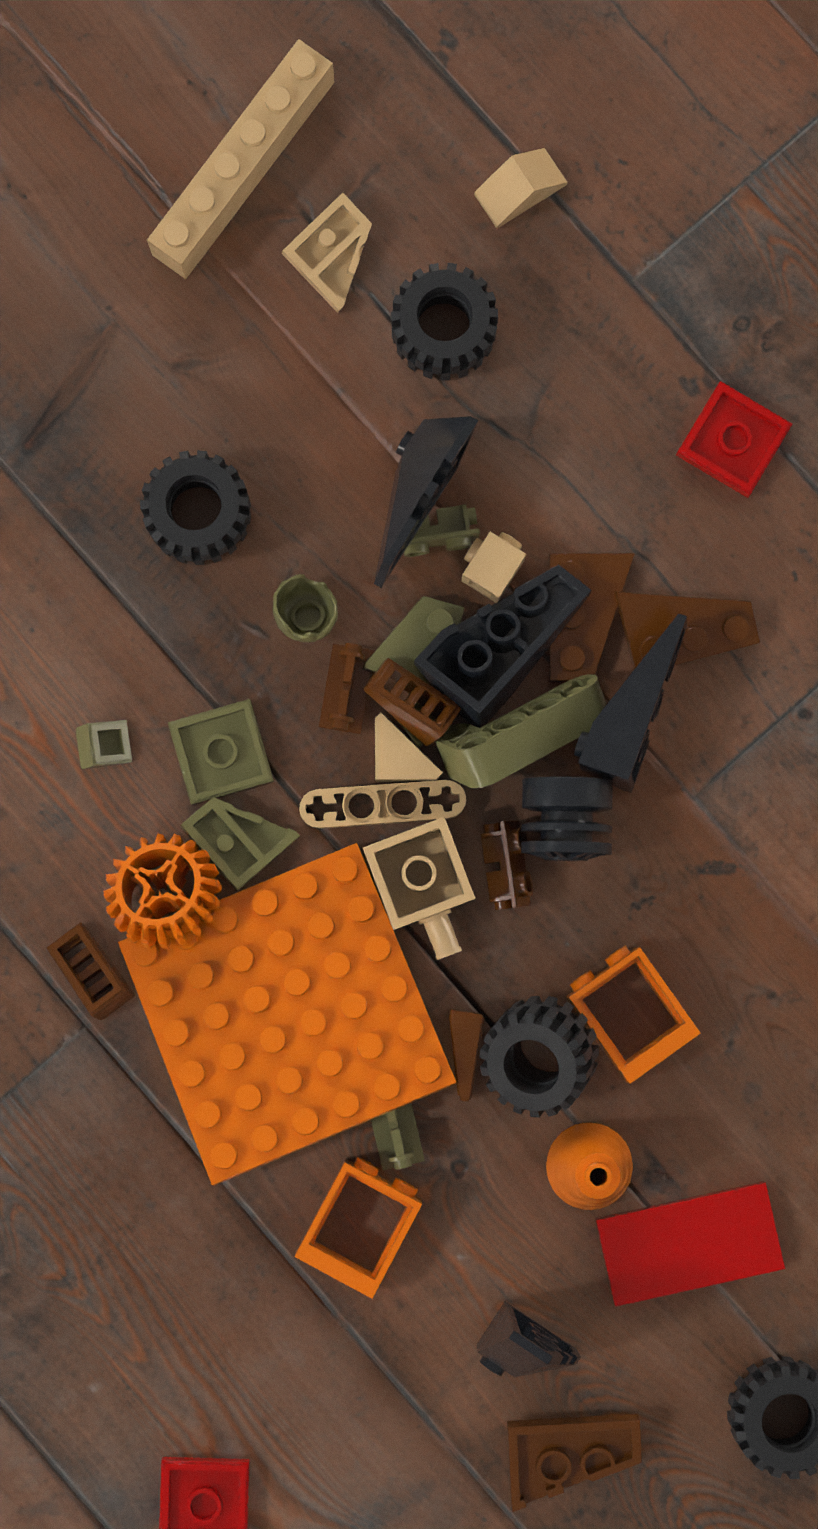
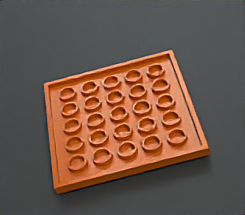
[118,843,457,1186]

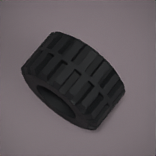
[391,263,498,380]
[140,450,251,565]
[479,996,599,1118]
[727,1356,818,1479]

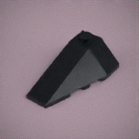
[374,416,479,588]
[574,614,687,793]

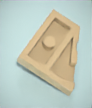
[281,193,372,313]

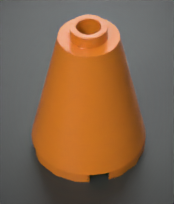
[546,1123,633,1210]

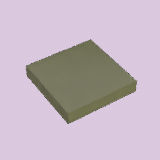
[168,699,274,805]

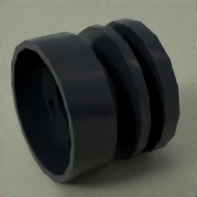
[521,777,613,861]

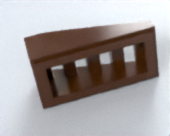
[363,658,461,746]
[46,922,135,1020]
[449,1009,485,1102]

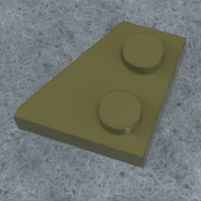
[363,596,464,687]
[180,797,300,891]

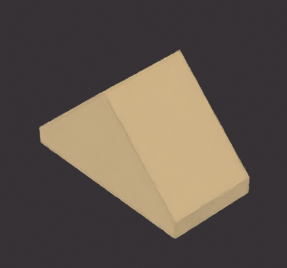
[474,148,567,229]
[375,713,443,782]

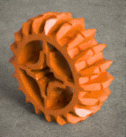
[103,833,222,950]

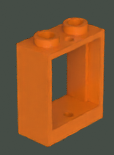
[566,945,701,1084]
[295,1157,422,1299]

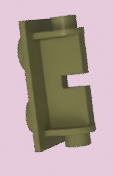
[404,504,480,557]
[371,1103,425,1171]

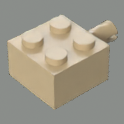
[363,817,476,960]

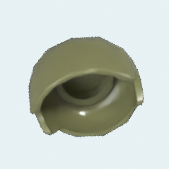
[273,574,338,643]

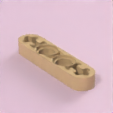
[299,780,466,829]

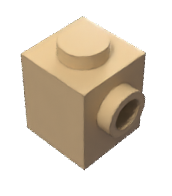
[461,532,526,603]

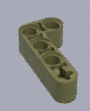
[435,674,607,788]

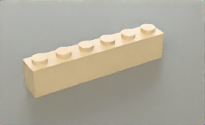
[147,39,334,279]

